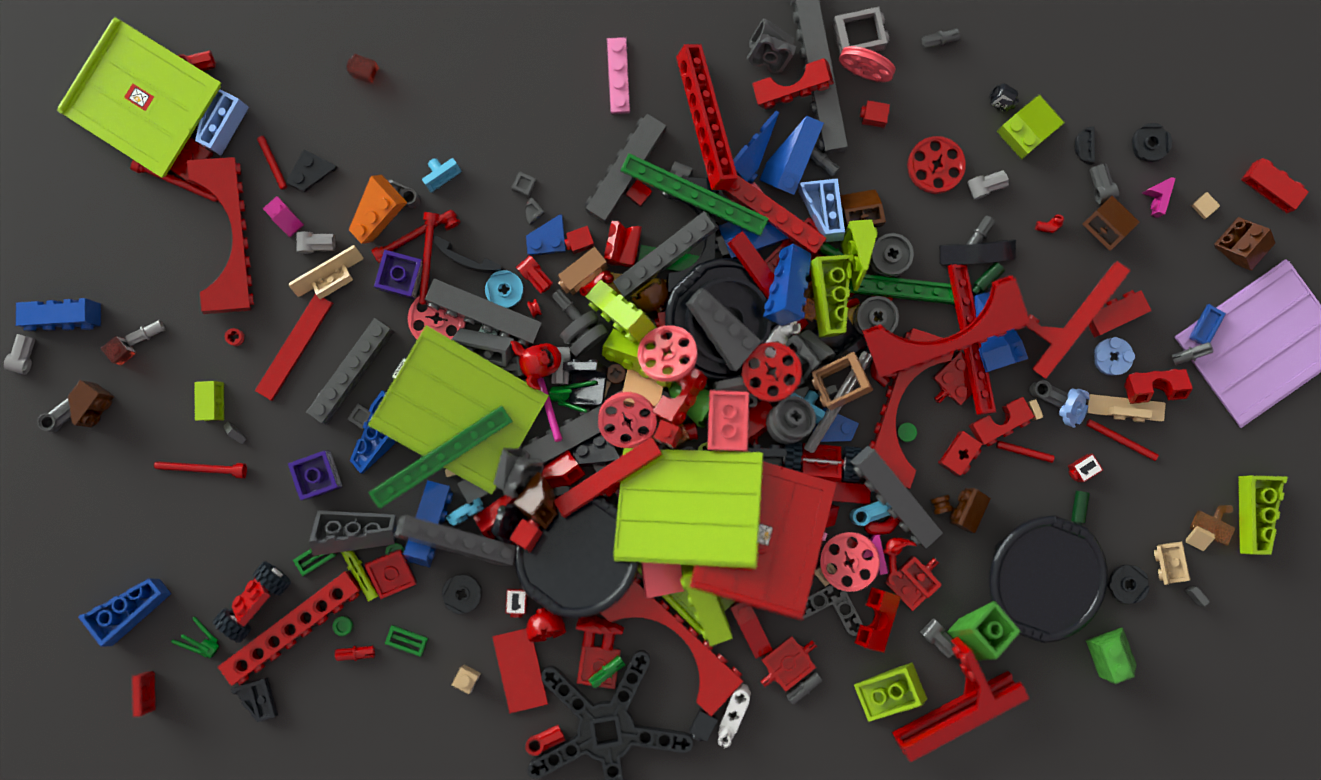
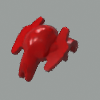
[883,538,916,586]

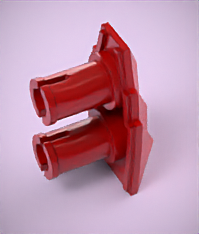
[575,615,624,651]

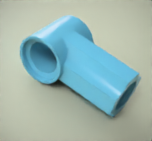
[849,501,890,526]

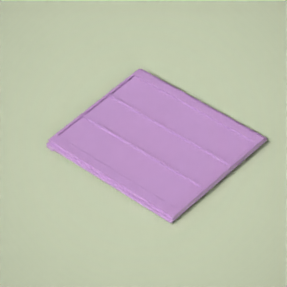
[1174,259,1321,428]

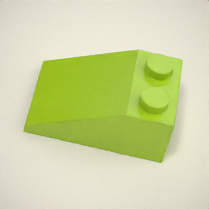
[997,95,1064,159]
[840,220,877,291]
[854,662,927,722]

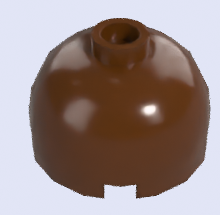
[631,278,670,313]

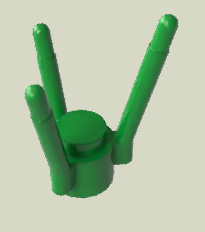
[549,380,597,413]
[171,617,220,659]

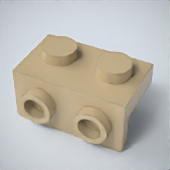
[1154,541,1190,585]

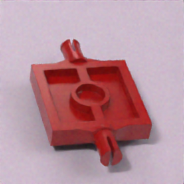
[933,351,972,405]
[760,636,817,692]

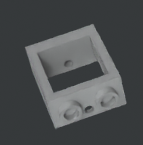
[833,7,889,55]

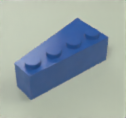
[763,244,811,326]
[16,298,101,331]
[404,480,453,568]
[78,578,171,647]

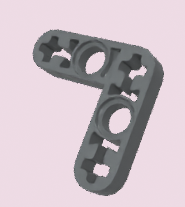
[803,584,863,636]

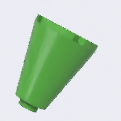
[668,381,710,429]

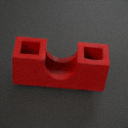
[653,363,707,427]
[1124,369,1193,404]
[968,397,1035,447]
[855,587,901,653]

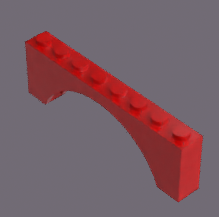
[187,157,254,314]
[862,275,1030,378]
[869,328,955,489]
[601,576,743,717]

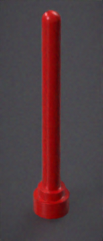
[130,160,217,202]
[371,210,455,263]
[419,212,439,305]
[154,462,247,479]

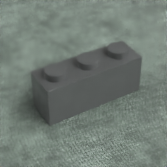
[451,328,514,367]

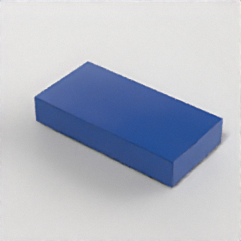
[1189,304,1226,345]

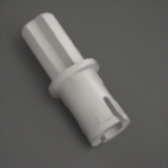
[125,320,165,346]

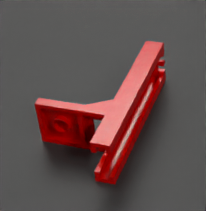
[1025,261,1131,378]
[892,637,1029,762]

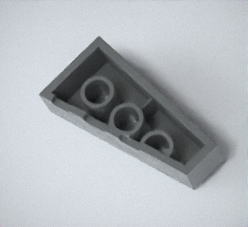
[686,289,761,371]
[309,511,397,556]

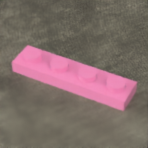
[607,37,630,114]

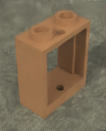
[558,247,608,296]
[811,352,873,411]

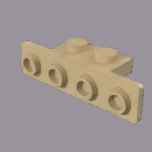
[289,245,363,299]
[1087,394,1165,422]

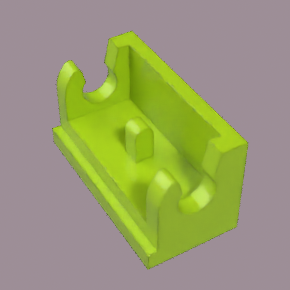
[195,381,224,421]

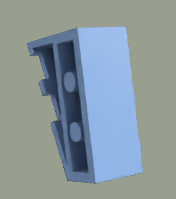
[195,89,249,156]
[799,179,845,242]

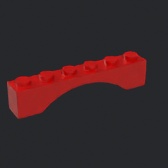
[722,175,827,258]
[473,450,585,540]

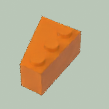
[349,175,407,244]

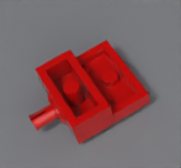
[884,556,942,611]

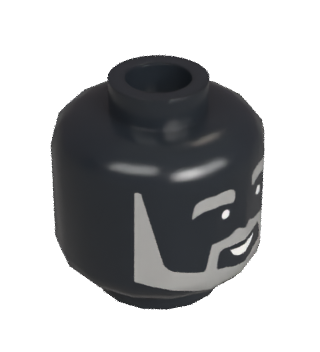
[989,83,1019,112]

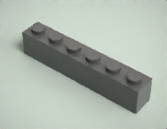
[585,114,666,224]
[613,211,719,297]
[425,279,542,347]
[306,318,395,424]
[850,446,943,549]
[394,515,516,567]

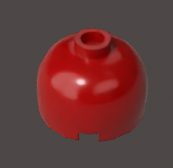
[526,608,566,642]

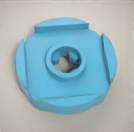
[485,270,524,309]
[446,498,484,526]

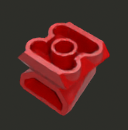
[604,221,642,268]

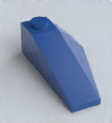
[733,111,779,184]
[760,116,824,195]
[719,215,797,259]
[974,292,1028,372]
[350,390,397,474]

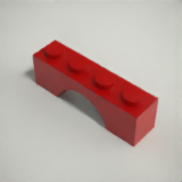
[752,58,834,109]

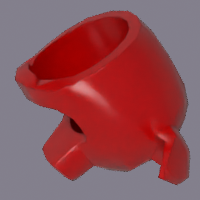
[510,341,561,390]

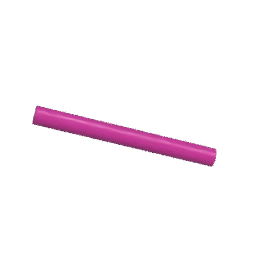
[537,378,562,442]

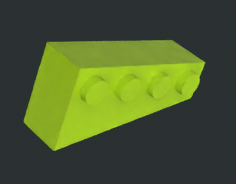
[810,254,854,338]
[585,280,656,344]
[602,328,684,388]
[1239,476,1288,555]
[680,564,733,646]

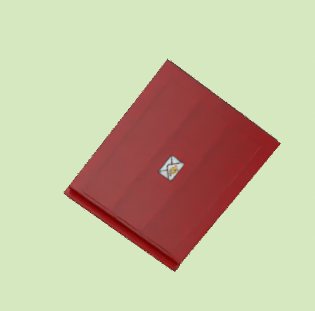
[689,451,837,620]

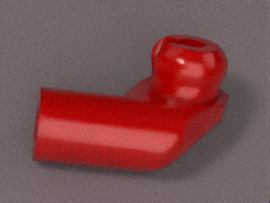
[1035,215,1064,233]
[871,361,890,387]

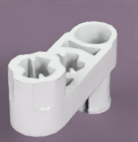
[750,321,801,369]
[718,684,751,747]

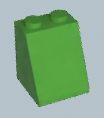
[947,601,1020,661]
[1086,627,1137,683]

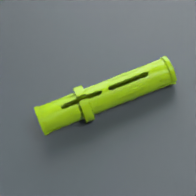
[340,550,379,602]

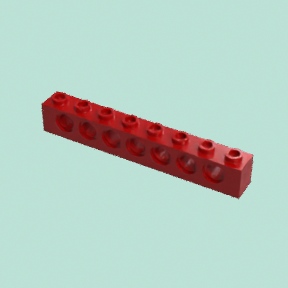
[676,44,738,190]
[218,571,362,686]

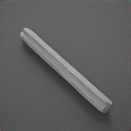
[804,351,872,453]

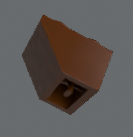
[840,189,886,231]
[1083,195,1140,251]
[1214,217,1276,271]
[68,380,114,427]
[514,472,557,530]
[949,488,991,533]

